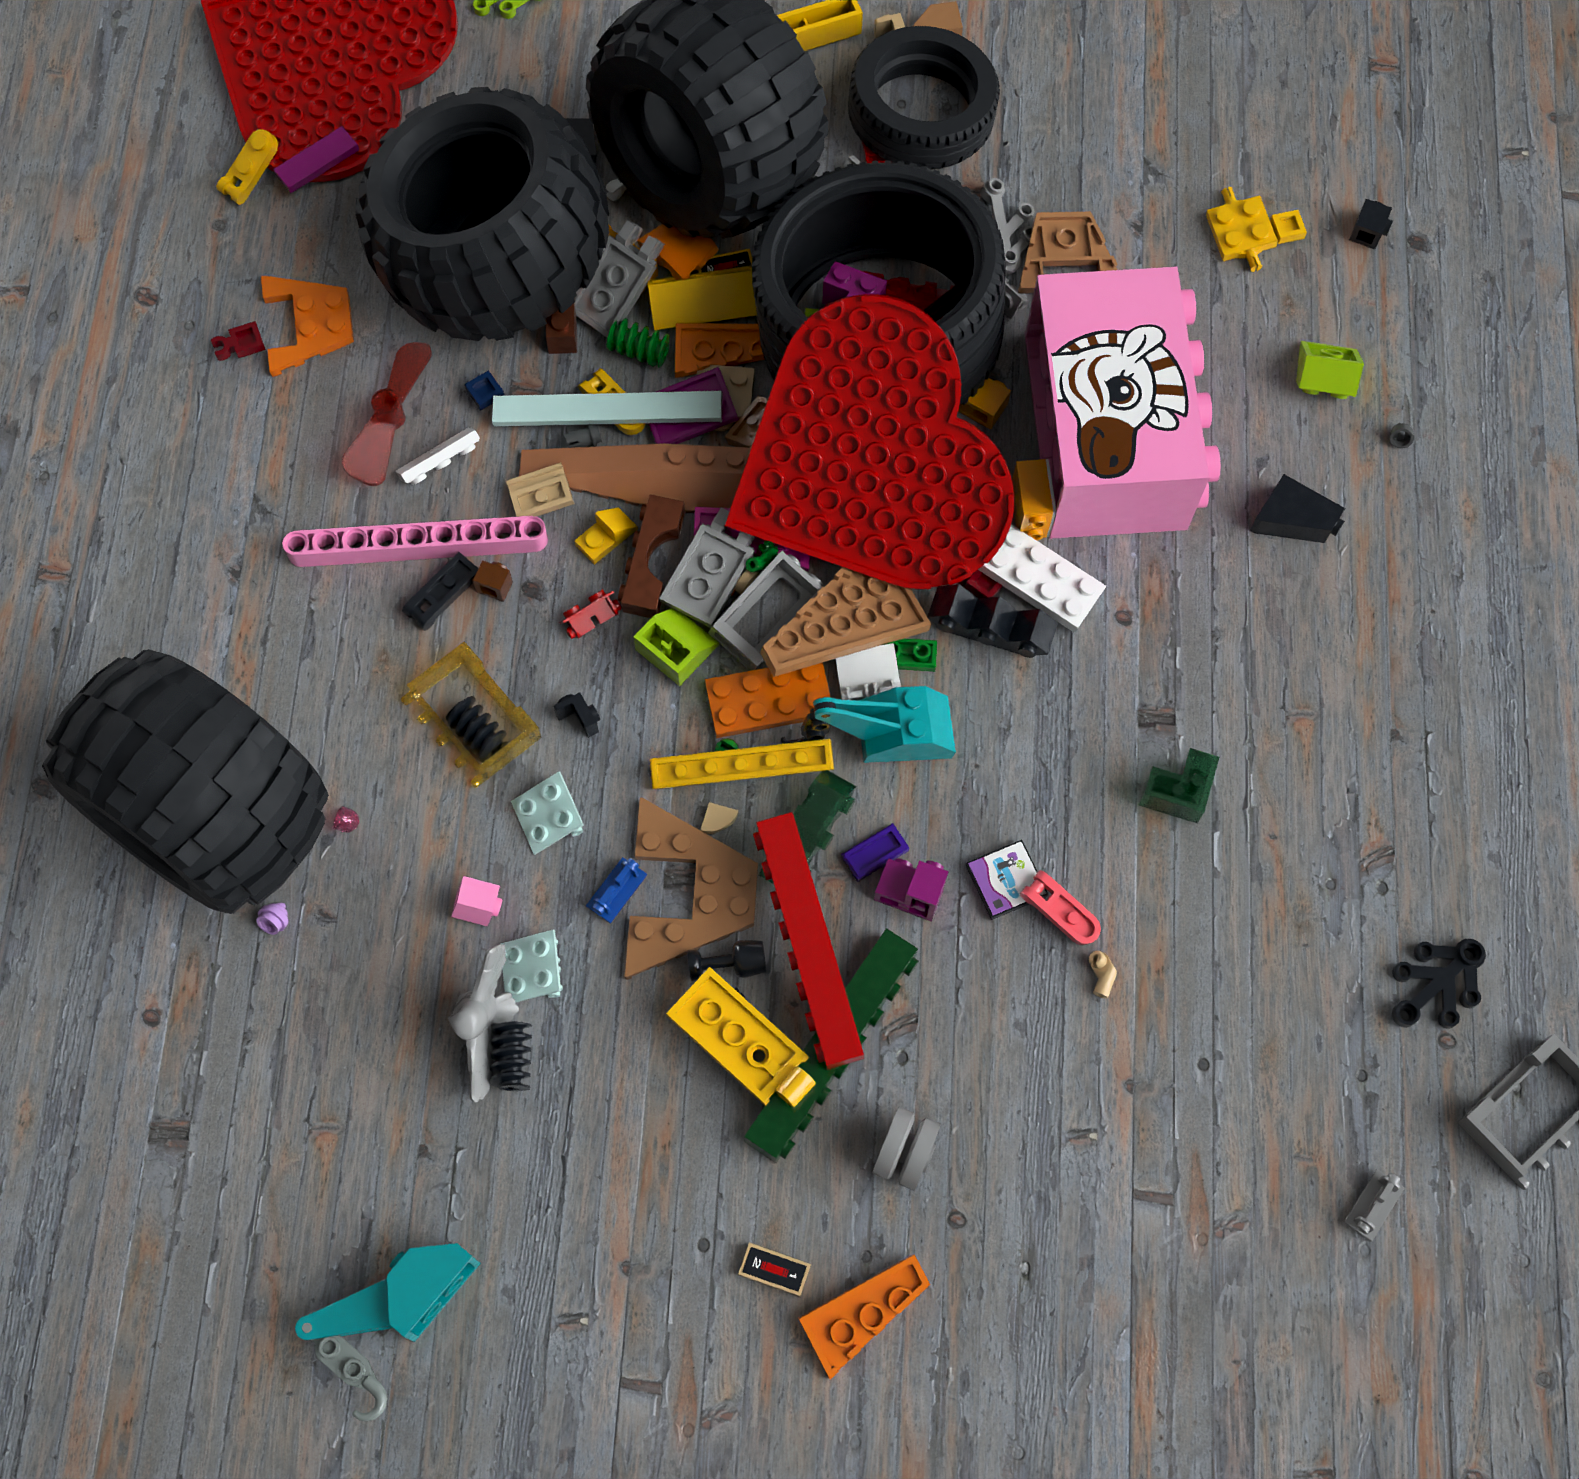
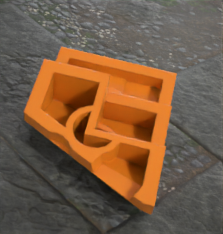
[637,224,719,280]

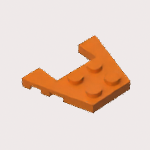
[261,276,354,377]

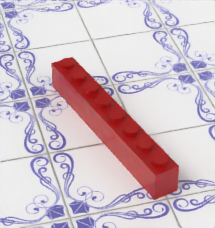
[753,812,864,1070]

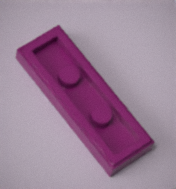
[273,126,359,193]

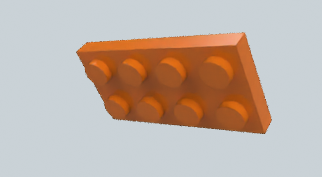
[705,662,831,739]

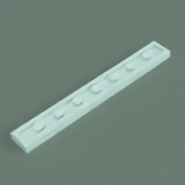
[492,391,722,426]

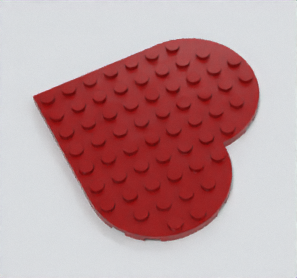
[200,0,458,182]
[725,294,1014,589]

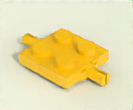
[1206,187,1278,272]

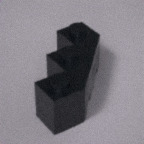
[927,584,1058,658]

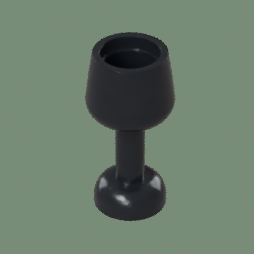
[688,940,766,981]

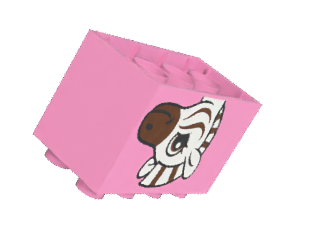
[1025,267,1221,539]

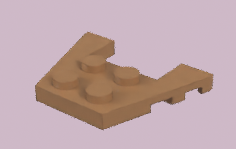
[1018,211,1118,293]

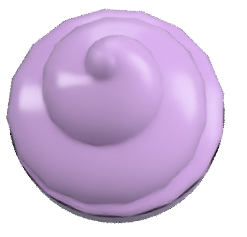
[256,903,289,935]

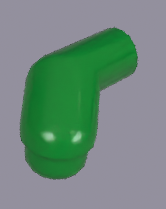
[746,540,778,572]

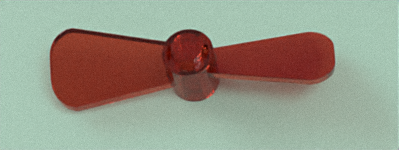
[342,342,432,486]

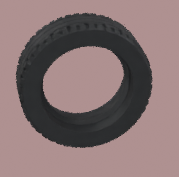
[848,26,1000,170]

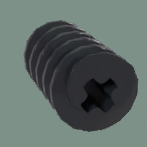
[446,696,508,764]
[490,1021,532,1091]

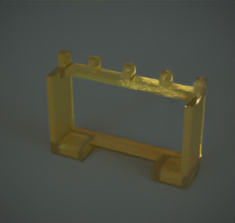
[401,641,542,788]

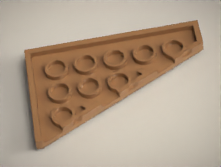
[760,567,932,677]

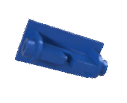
[586,857,647,924]

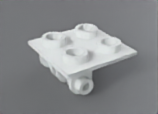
[836,643,901,701]

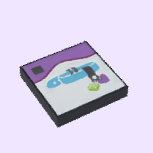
[965,840,1048,920]

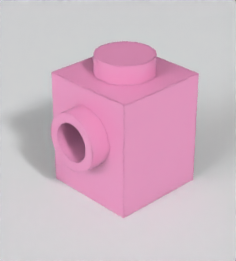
[451,876,502,926]

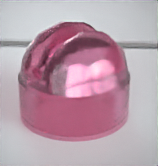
[333,806,360,833]

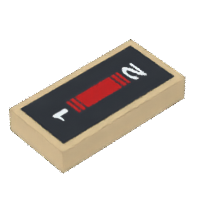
[738,1243,811,1297]

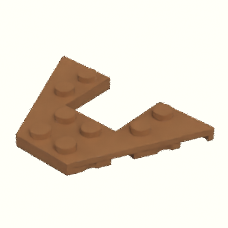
[625,798,758,980]

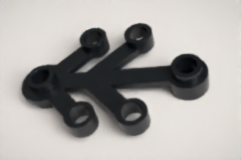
[1392,939,1486,1029]

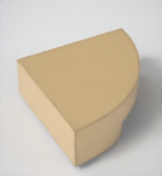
[700,802,739,834]

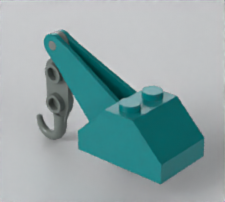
[295,1243,481,1422]

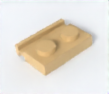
[506,462,575,517]

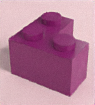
[822,261,887,305]
[874,858,949,922]

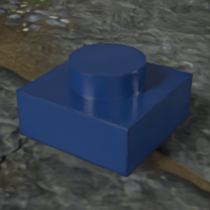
[464,370,505,411]

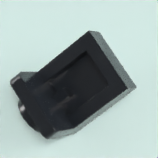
[553,692,601,738]

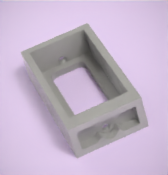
[708,551,823,671]

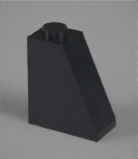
[1250,474,1346,543]

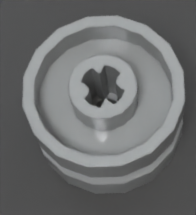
[872,1106,941,1191]

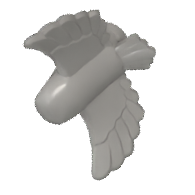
[448,944,519,1102]

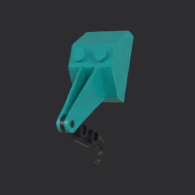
[780,686,956,763]

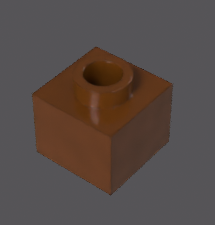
[473,560,513,602]

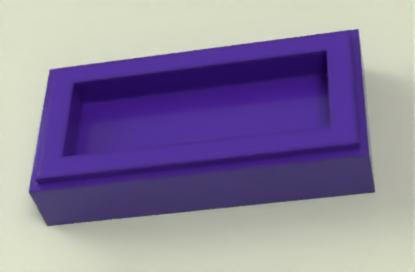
[841,823,910,882]

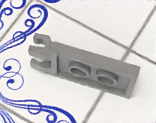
[575,220,665,337]
[659,507,755,628]

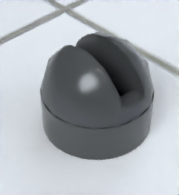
[1390,423,1414,448]

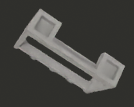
[1457,1034,1579,1190]

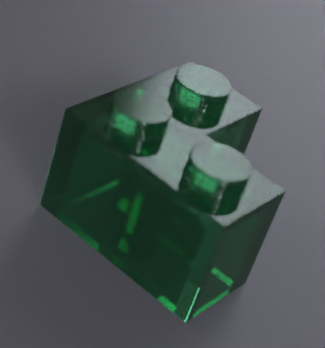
[1139,748,1220,823]

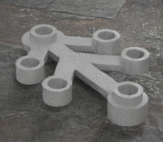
[980,178,1034,274]

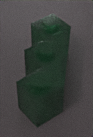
[758,770,856,884]

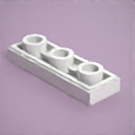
[395,427,480,485]

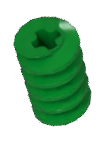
[606,318,670,368]

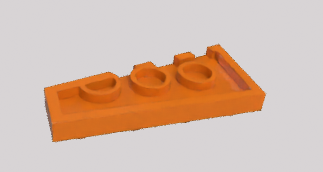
[675,323,765,378]
[798,1254,930,1380]

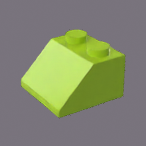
[1296,341,1364,399]

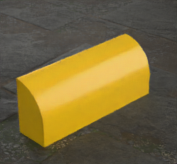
[647,265,757,330]

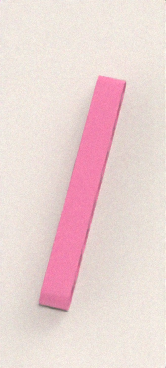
[282,516,548,567]

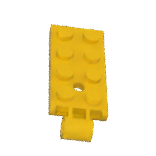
[666,967,816,1108]

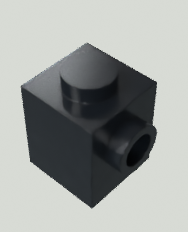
[1349,199,1393,249]

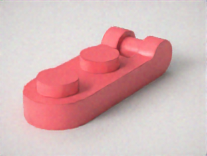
[1020,870,1101,945]

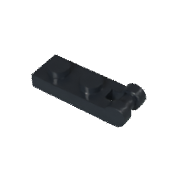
[402,552,479,631]

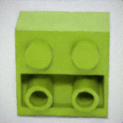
[633,608,719,687]

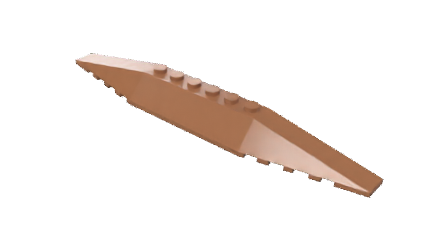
[519,444,751,513]

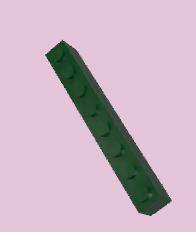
[744,928,919,1163]

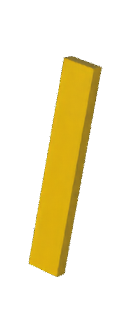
[650,739,834,789]

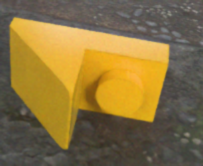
[574,507,638,565]

